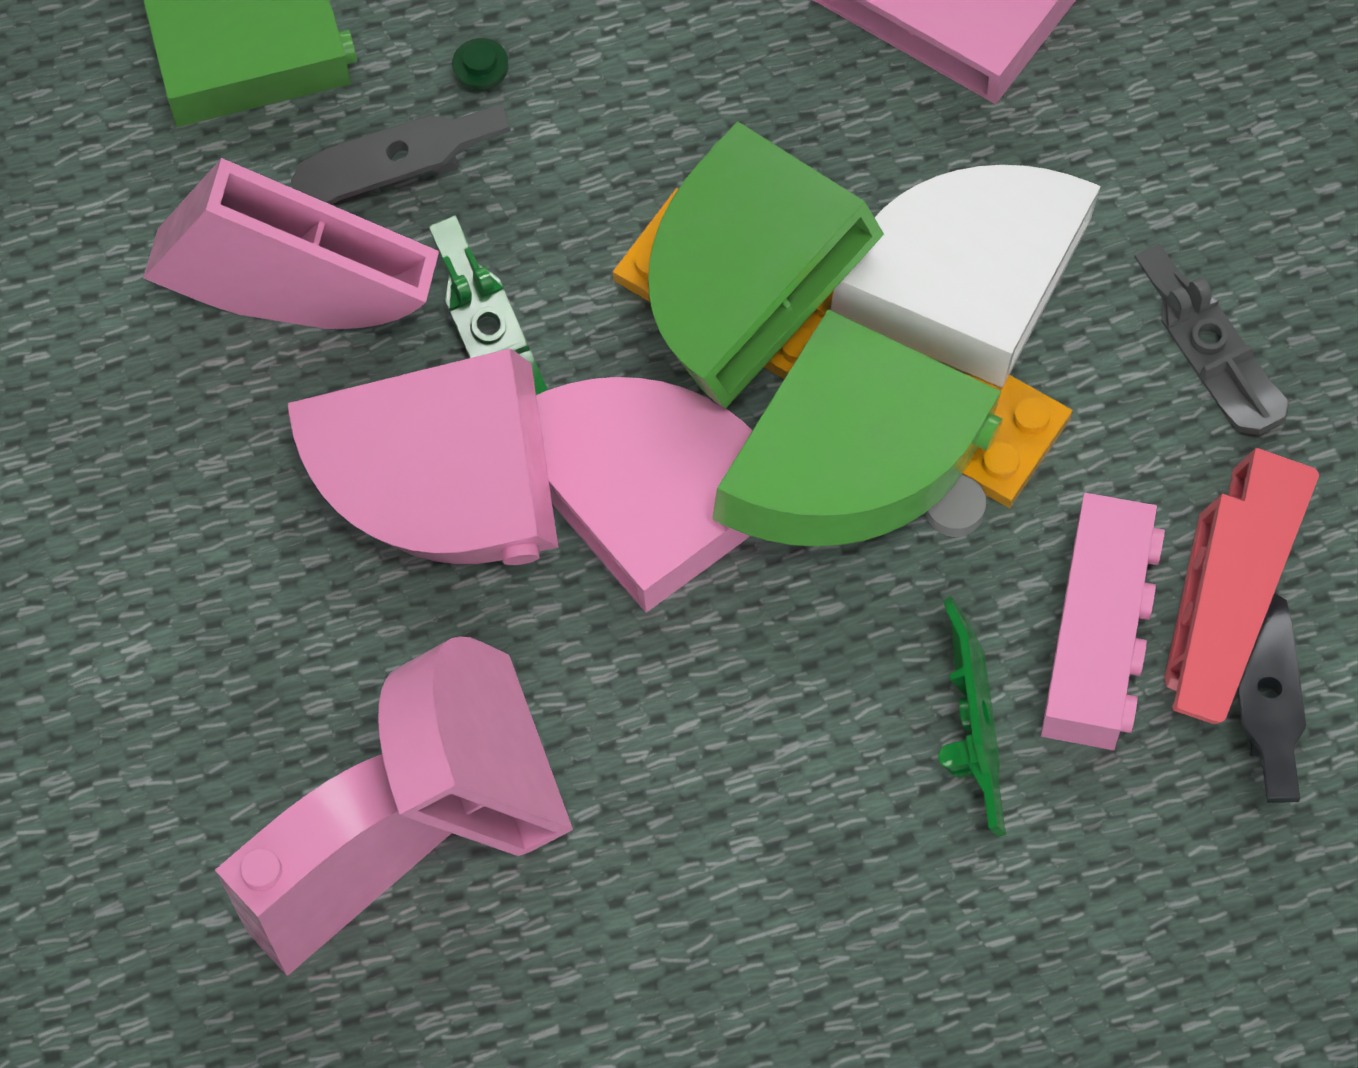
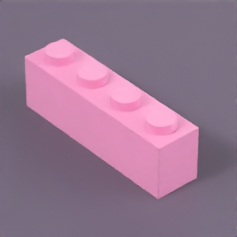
[1041,492,1165,750]

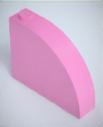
[813,0,1076,104]
[143,158,439,329]
[288,348,558,565]
[536,377,752,613]
[378,636,573,856]
[215,754,451,976]

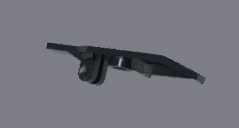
[1237,593,1306,803]

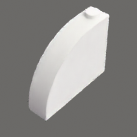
[830,165,1101,388]

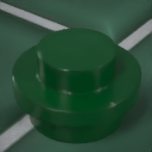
[452,38,509,91]

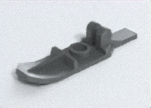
[291,104,511,205]
[1135,243,1289,435]

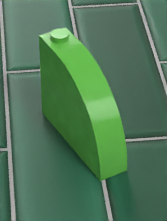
[143,0,357,127]
[648,121,884,409]
[712,309,1003,546]

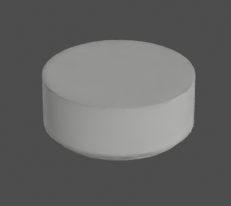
[926,475,986,537]

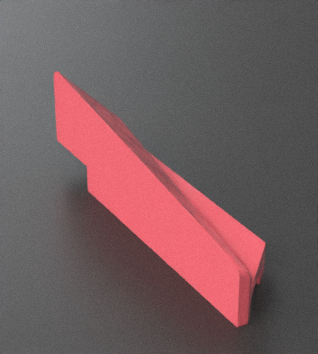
[1164,448,1319,724]

